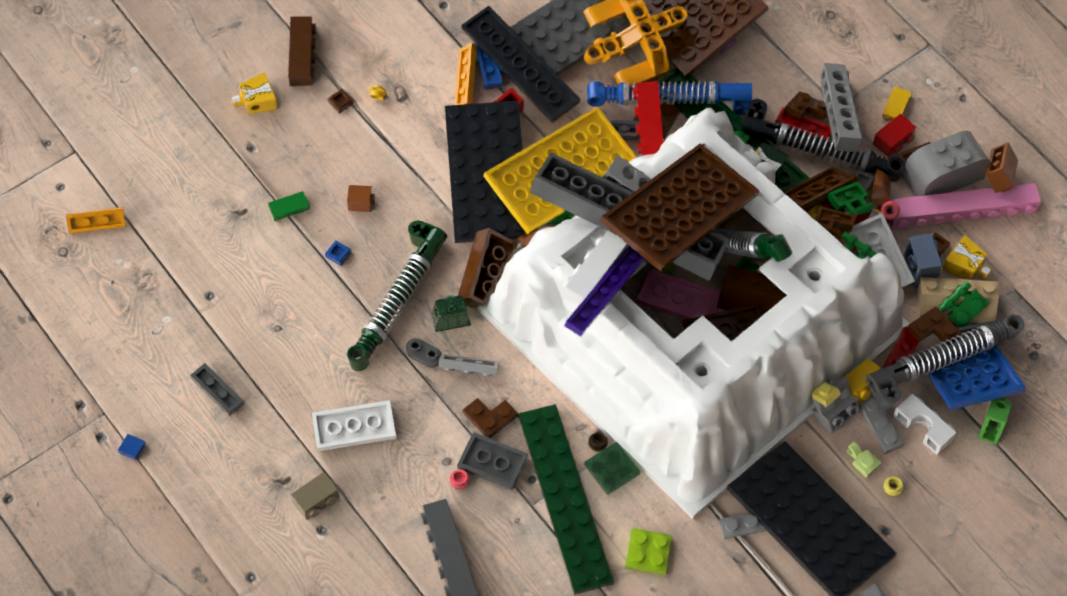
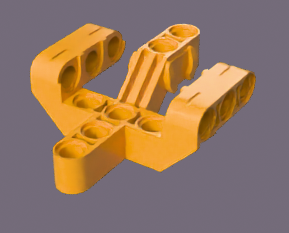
[584,0,687,87]

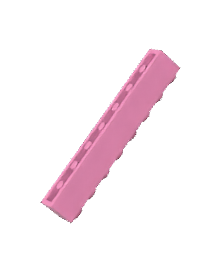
[888,183,1041,228]

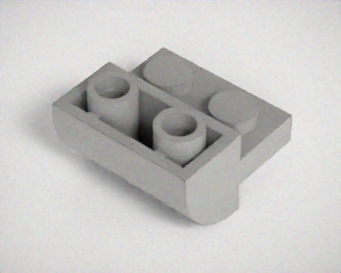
[812,377,860,433]

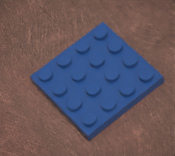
[926,345,1025,410]

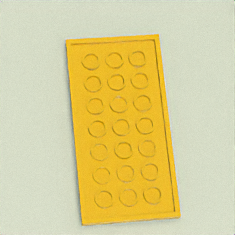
[483,106,637,235]

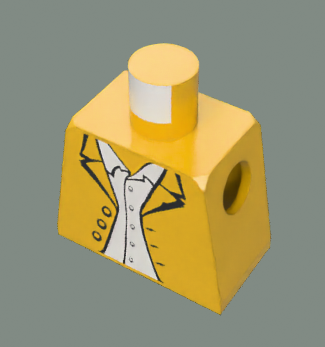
[231,72,277,114]
[942,235,992,280]

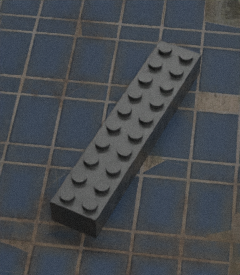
[530,153,730,281]

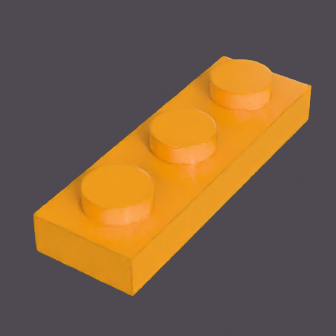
[66,207,126,233]

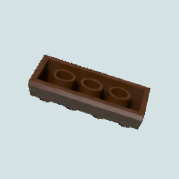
[717,265,787,316]

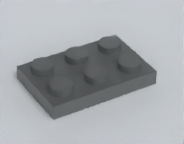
[457,432,528,490]

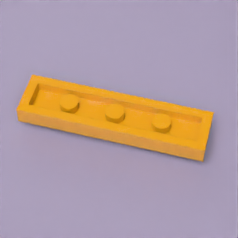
[455,43,477,105]

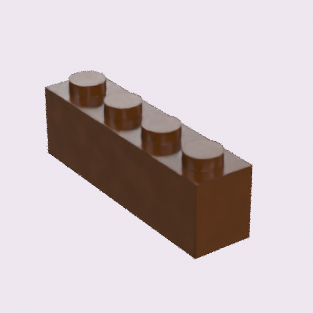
[288,16,316,86]

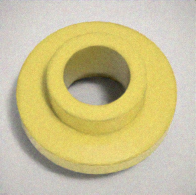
[883,476,904,496]

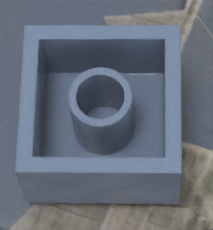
[903,233,943,288]

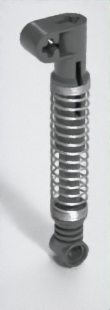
[866,314,1024,410]

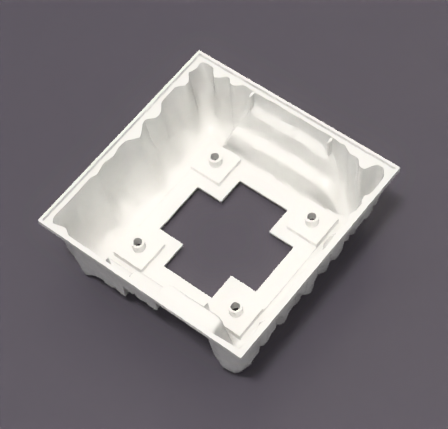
[477,108,910,519]

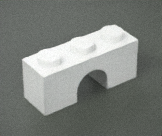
[893,394,957,455]

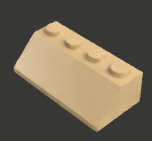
[917,277,999,325]

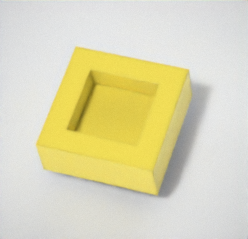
[812,381,841,407]

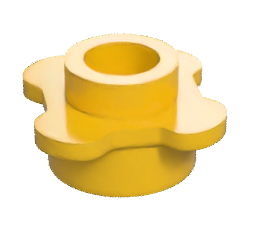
[369,85,387,100]

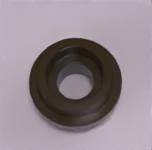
[588,432,608,452]

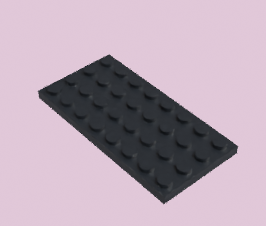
[445,101,526,243]
[726,441,897,596]

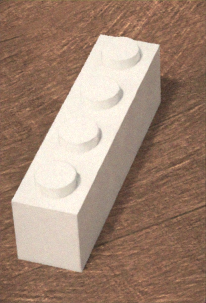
[563,231,628,306]

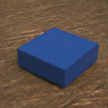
[325,240,351,266]
[118,434,146,460]

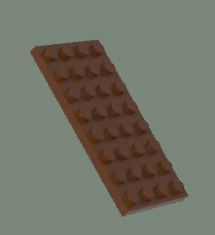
[600,143,760,271]

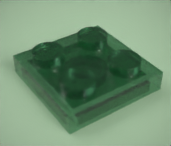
[584,442,640,495]

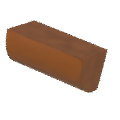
[870,169,891,207]

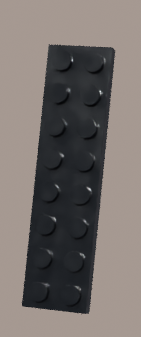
[461,5,581,123]

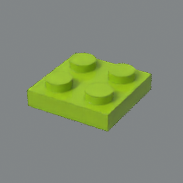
[625,528,672,575]

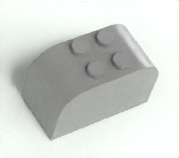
[902,131,990,196]

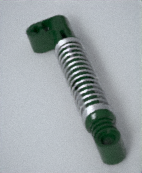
[347,220,447,371]
[713,227,793,262]

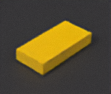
[882,86,912,120]

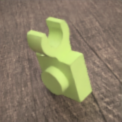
[846,441,881,478]

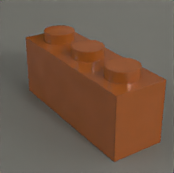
[986,142,1018,193]

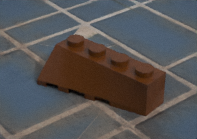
[456,228,519,308]

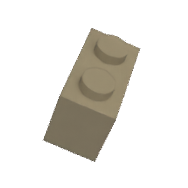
[291,472,339,520]

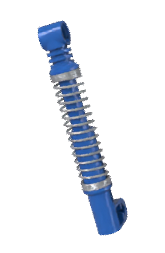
[587,81,752,115]

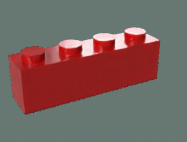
[633,81,663,156]

